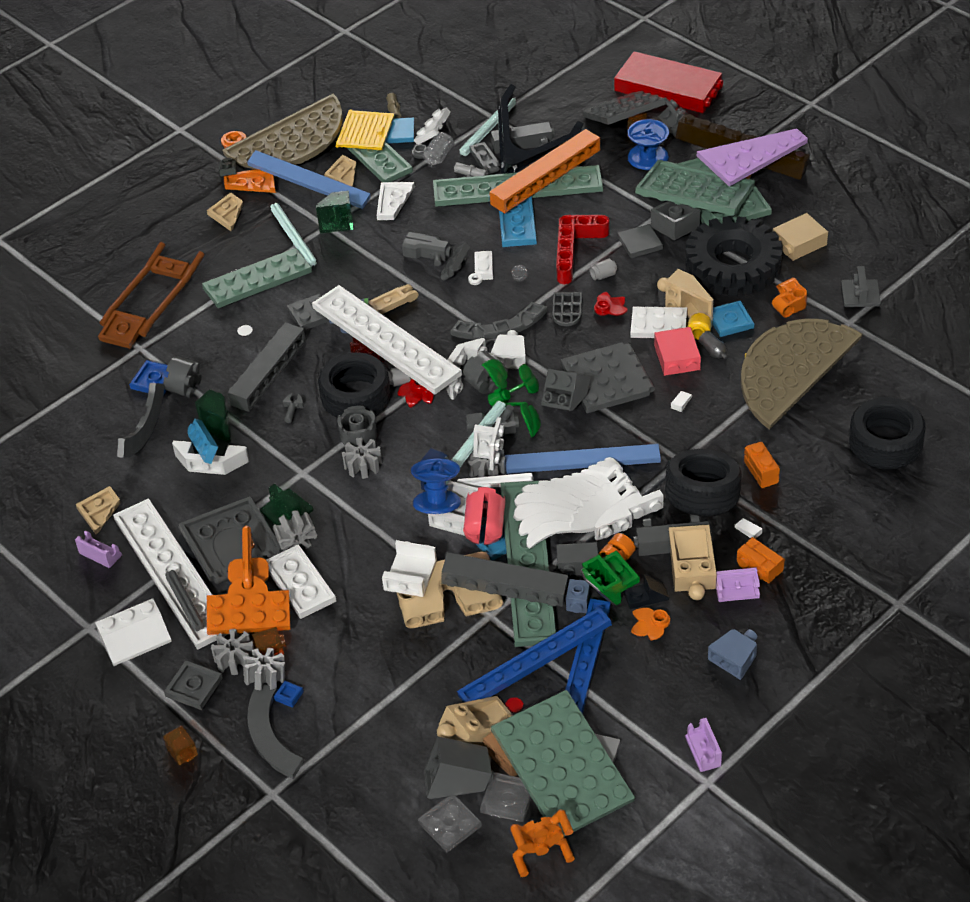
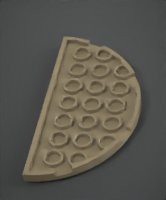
[222,93,343,169]
[741,319,862,430]

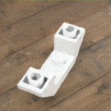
[445,338,487,400]
[172,441,249,475]

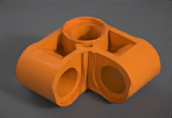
[772,277,807,318]

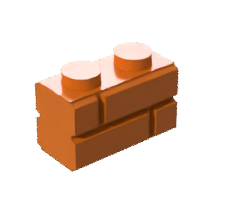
[744,441,780,488]
[737,537,785,583]

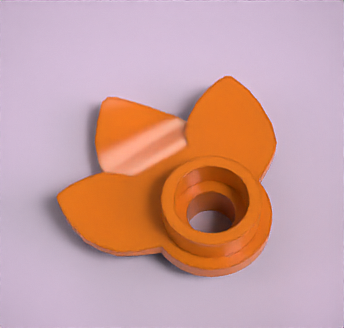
[631,608,670,641]

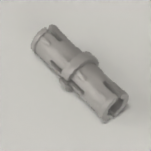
[454,162,488,177]

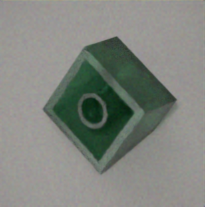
[316,190,354,233]
[195,389,231,443]

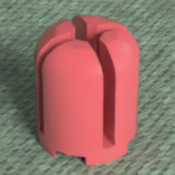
[463,487,506,545]

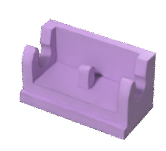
[75,531,122,568]
[716,568,760,602]
[685,718,722,772]

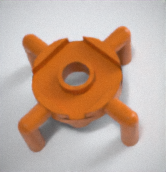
[510,810,575,877]

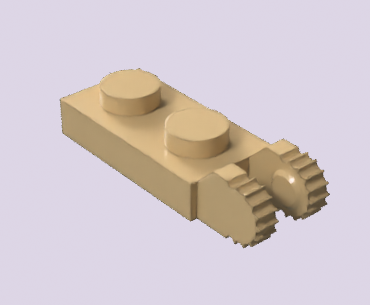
[369,284,419,314]

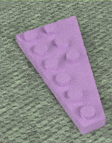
[697,129,808,187]

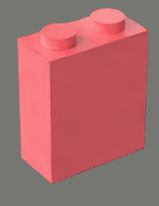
[654,327,701,376]

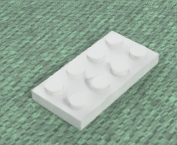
[266,544,336,619]

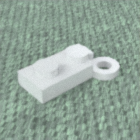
[468,251,493,285]

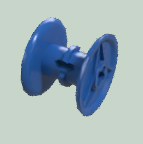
[628,119,669,170]
[411,458,461,514]

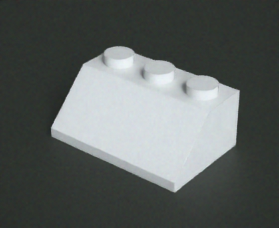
[95,599,172,666]

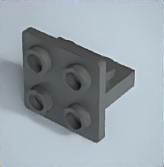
[658,97,688,137]
[841,266,881,307]

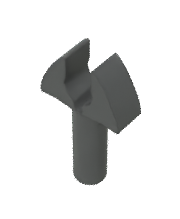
[283,393,303,423]

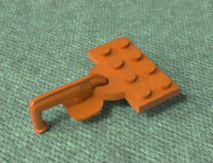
[207,525,290,635]

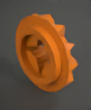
[221,131,247,148]

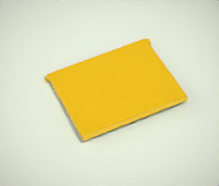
[336,109,394,150]

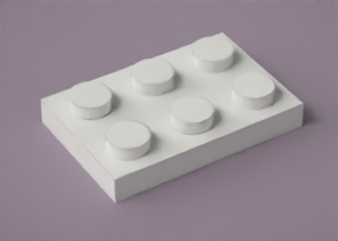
[631,307,687,338]

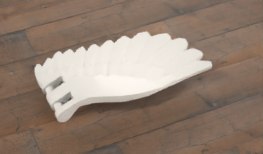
[513,457,639,549]

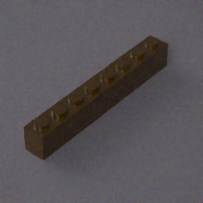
[675,114,810,180]

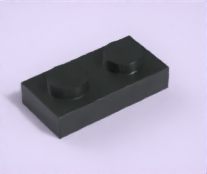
[219,158,237,176]

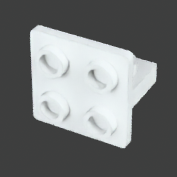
[473,417,504,470]

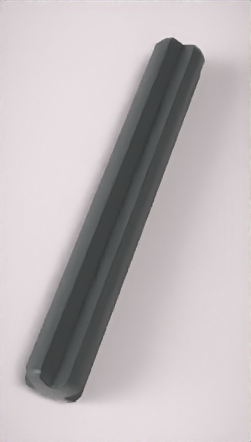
[165,570,204,631]

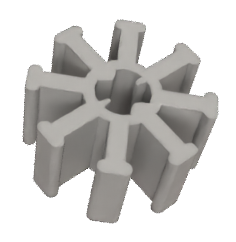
[342,438,382,479]
[467,449,506,478]
[273,511,317,551]
[211,629,254,675]
[243,648,285,690]

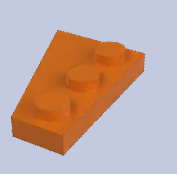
[224,169,276,193]

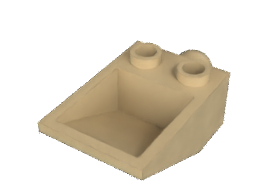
[657,269,713,327]
[669,525,717,600]
[437,696,513,746]

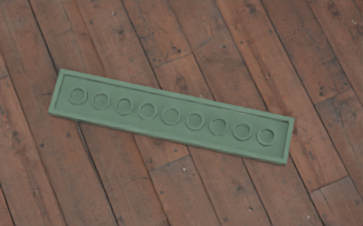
[433,165,603,207]
[500,481,556,647]

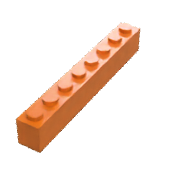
[490,129,600,214]

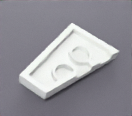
[414,107,450,144]
[377,182,415,221]

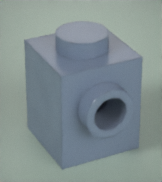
[566,579,590,613]

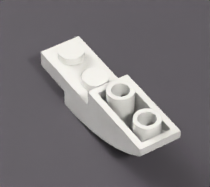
[594,490,663,541]

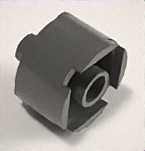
[463,351,508,394]
[163,356,202,398]
[337,406,377,447]

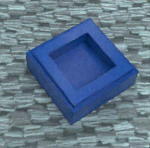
[274,681,304,708]

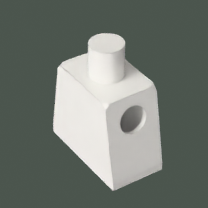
[490,330,526,369]

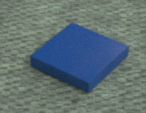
[129,360,169,396]

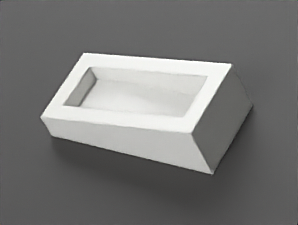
[671,391,692,412]
[735,518,762,539]

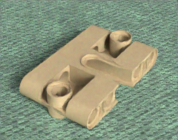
[397,552,503,628]

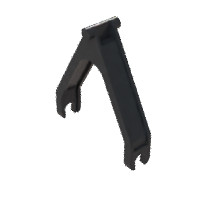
[498,84,584,174]

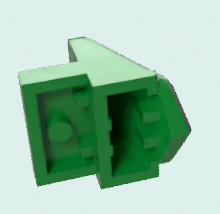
[581,551,640,605]

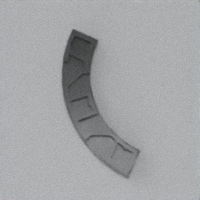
[451,302,547,340]
[117,383,164,458]
[247,684,304,779]

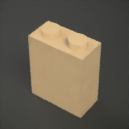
[773,213,828,261]

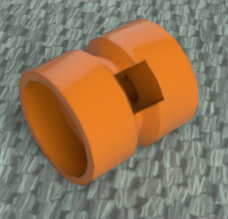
[598,533,636,561]

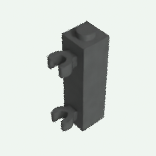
[491,122,555,154]
[633,514,711,556]

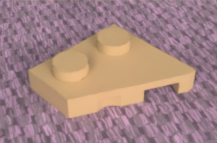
[324,155,356,187]
[207,193,243,231]
[76,486,121,534]

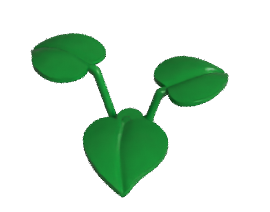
[482,359,541,437]

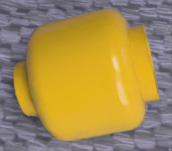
[687,313,712,340]

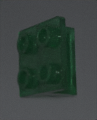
[260,484,314,525]

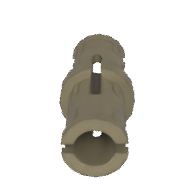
[386,93,401,119]

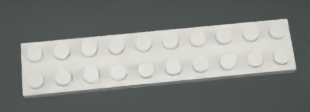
[312,285,462,395]
[113,498,229,650]

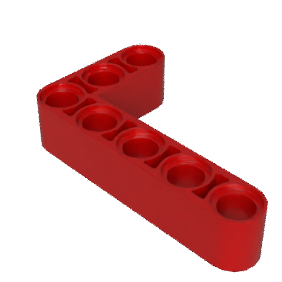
[556,215,609,285]

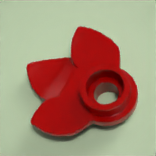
[594,292,628,316]
[398,379,434,408]

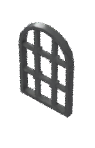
[552,292,582,326]

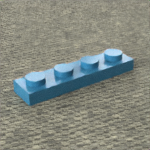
[188,419,218,464]

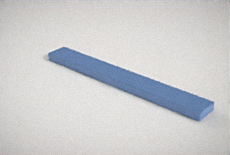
[247,150,371,209]
[505,444,661,474]

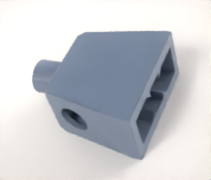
[708,629,757,680]

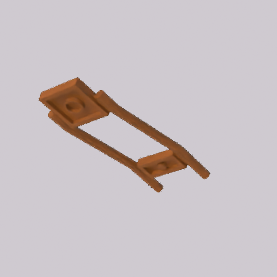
[98,242,204,349]

